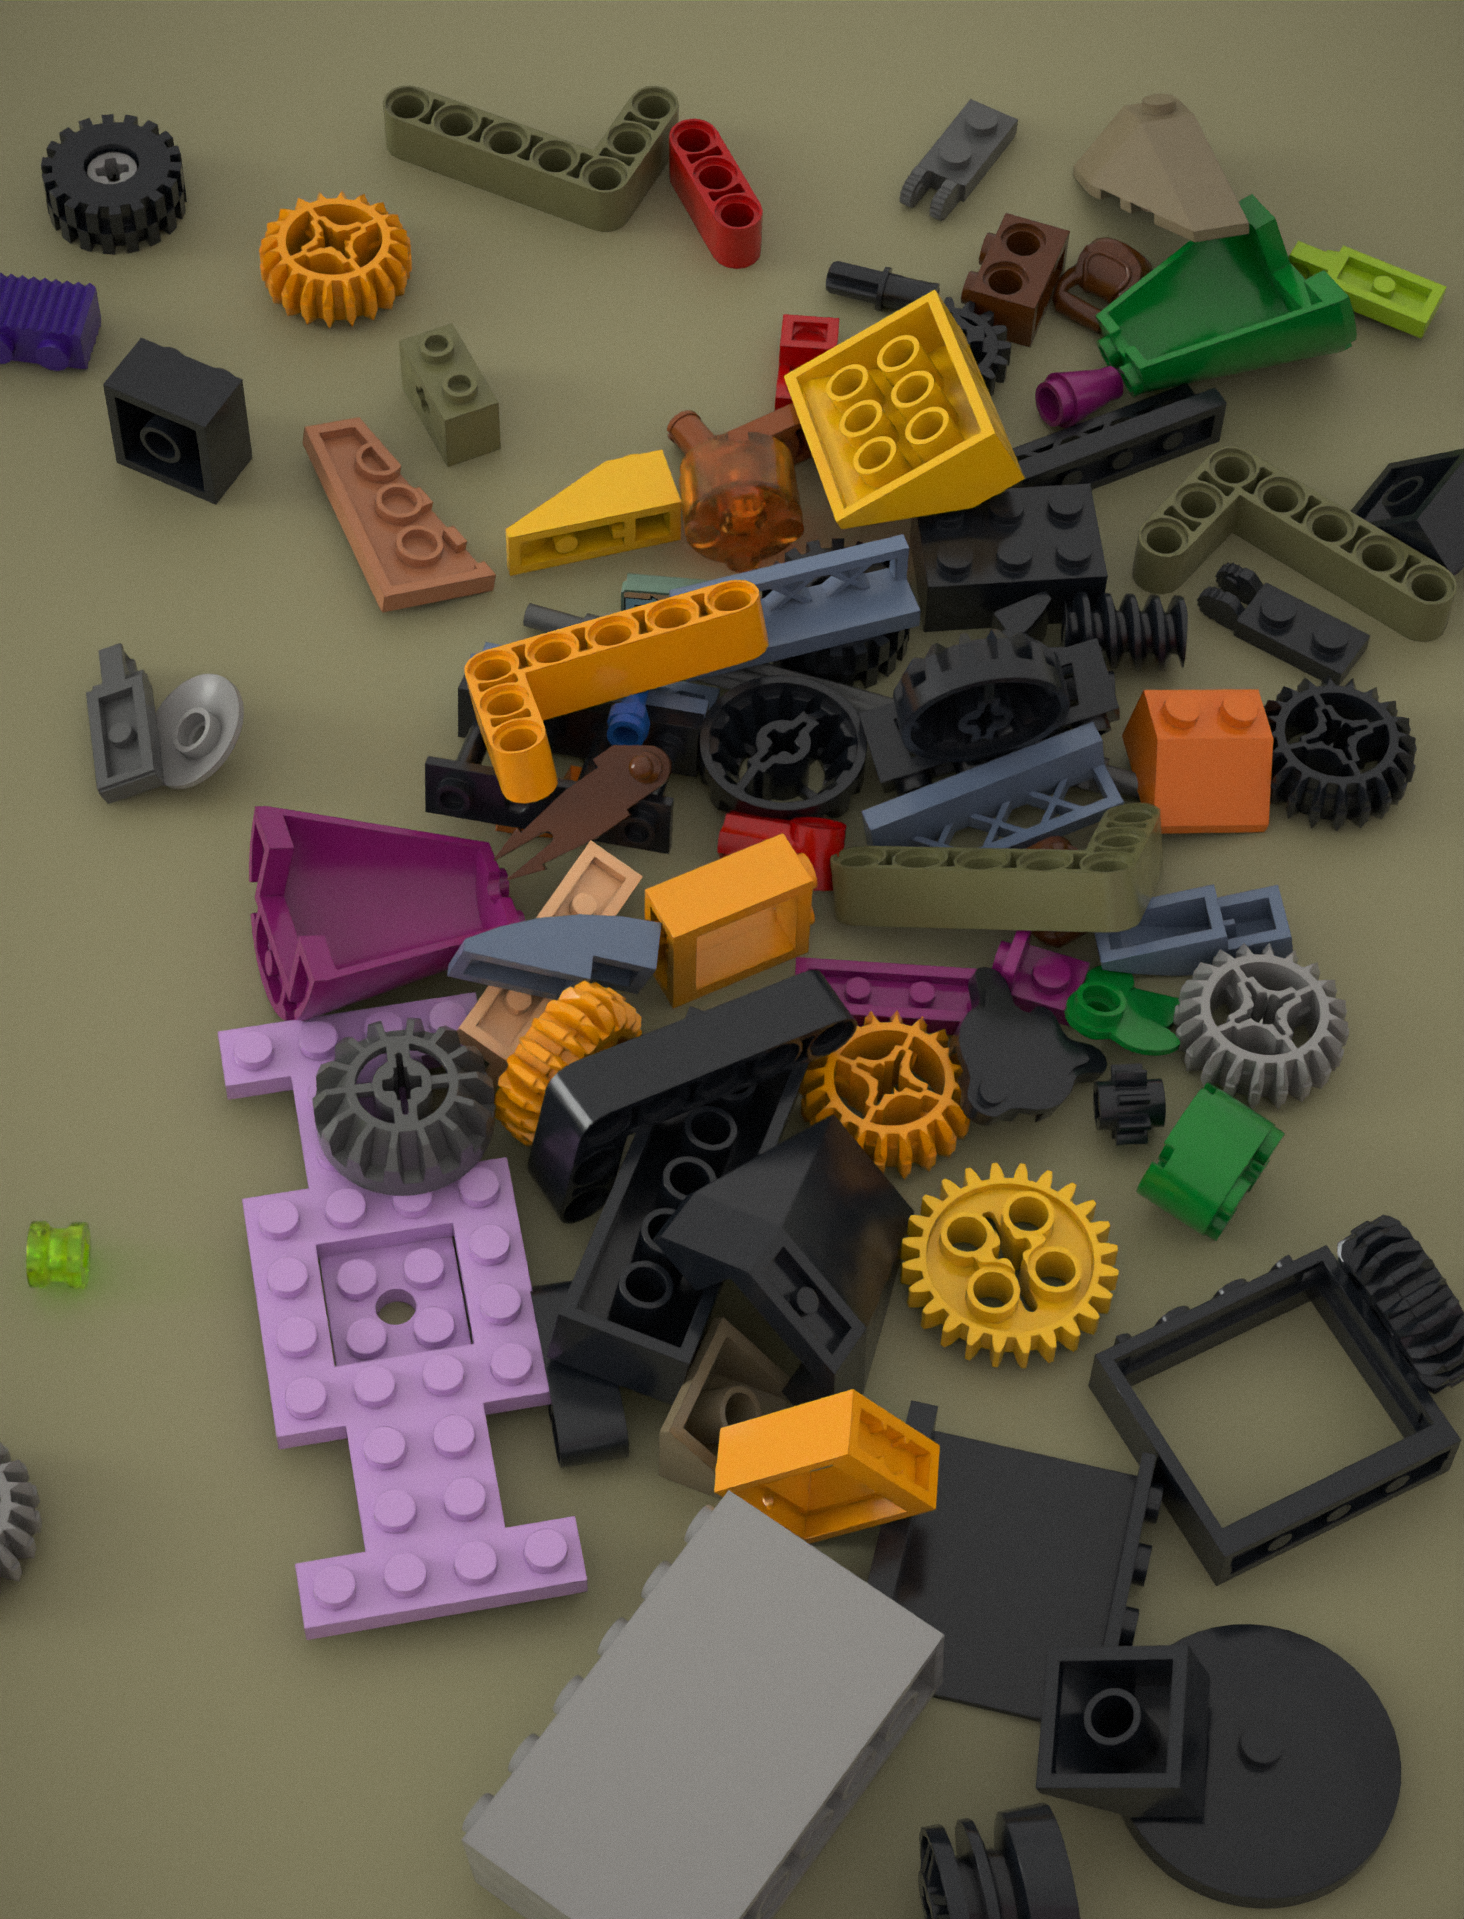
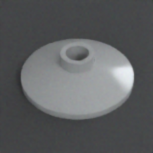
[156,674,244,789]

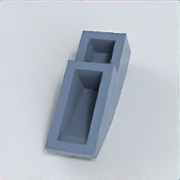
[1094,884,1293,976]
[447,914,662,1000]

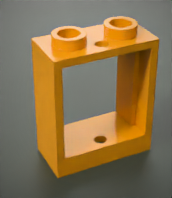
[645,833,817,1008]
[714,1389,940,1544]

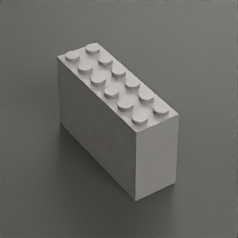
[461,1490,945,1919]

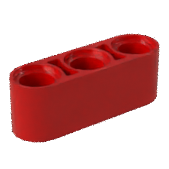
[669,118,763,269]

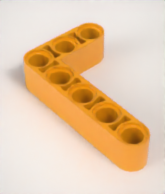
[464,580,769,804]

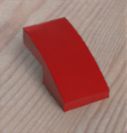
[775,314,840,410]

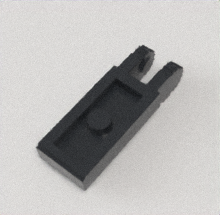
[1197,562,1370,686]

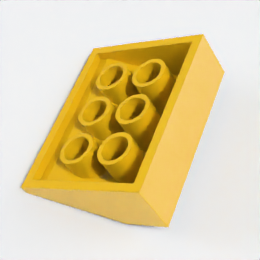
[784,290,1025,529]

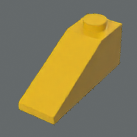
[505,449,681,576]

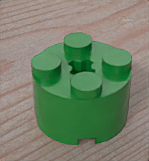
[1136,1082,1285,1241]

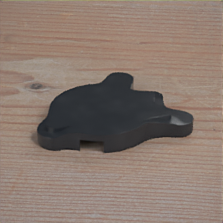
[949,967,1108,1126]

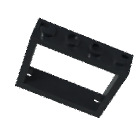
[1088,1245,1461,1586]

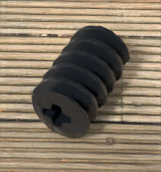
[1061,591,1188,671]

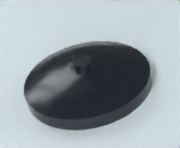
[1121,1624,1401,1909]

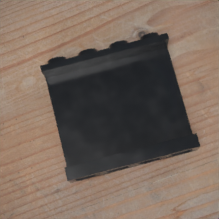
[867,1400,1165,1722]

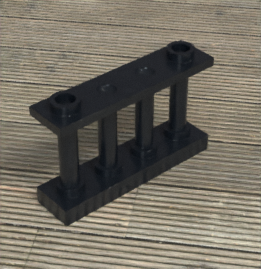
[425,674,704,854]

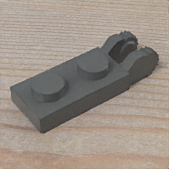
[899,99,1018,221]

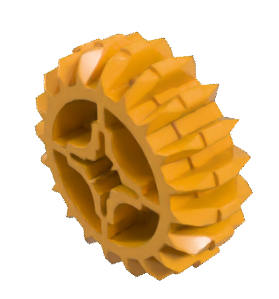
[259,190,412,329]
[494,981,642,1147]
[800,1010,970,1180]

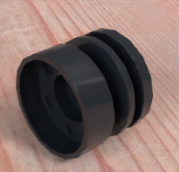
[918,1802,1080,1919]

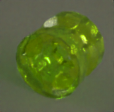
[26,1221,91,1289]

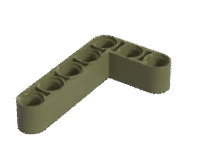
[383,85,679,232]
[1132,446,1457,642]
[830,802,1164,933]

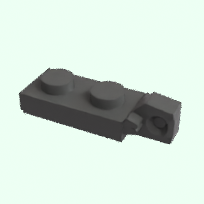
[86,643,165,804]

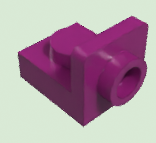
[992,930,1090,1027]

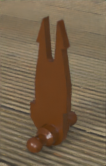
[493,745,671,880]

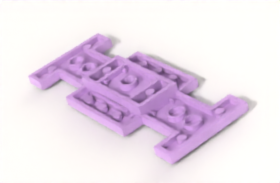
[218,992,588,1640]

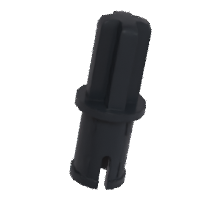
[826,261,940,311]

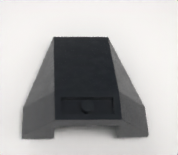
[653,1114,914,1406]

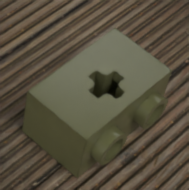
[399,323,501,467]

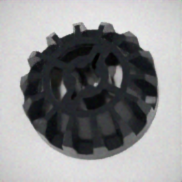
[893,629,1070,762]
[699,675,867,820]

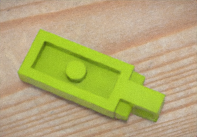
[1289,241,1447,339]

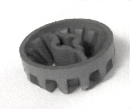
[312,1018,495,1196]

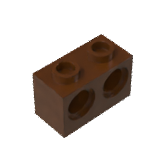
[961,213,1070,347]

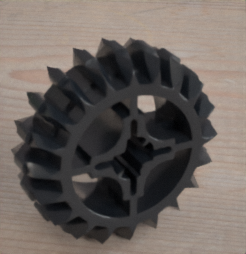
[1264,674,1417,832]
[1337,1214,1464,1394]

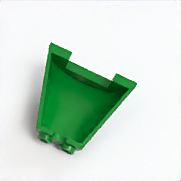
[1095,194,1357,398]

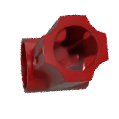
[717,810,847,891]

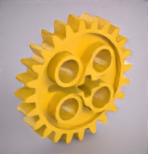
[900,1163,1119,1368]

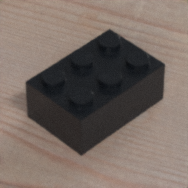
[910,484,1108,632]

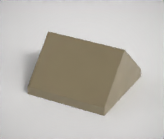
[659,1317,794,1500]

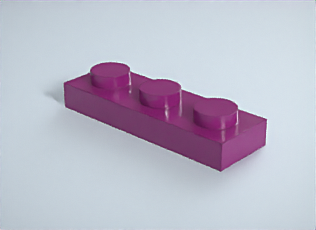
[795,957,977,1035]

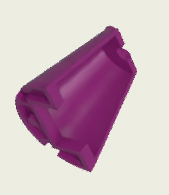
[249,806,526,1021]

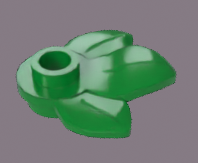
[1064,965,1181,1056]

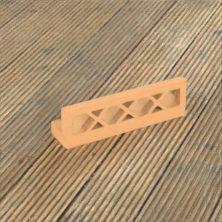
[457,840,643,1091]

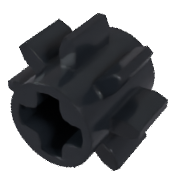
[1093,1063,1166,1146]

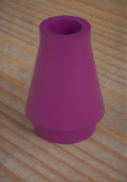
[1035,366,1124,428]

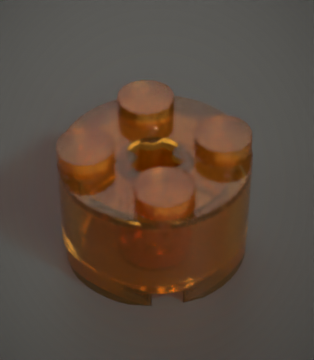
[679,432,804,573]

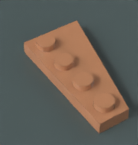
[302,417,496,613]

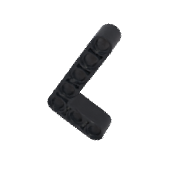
[527,970,857,1224]

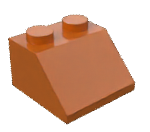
[1122,689,1273,834]

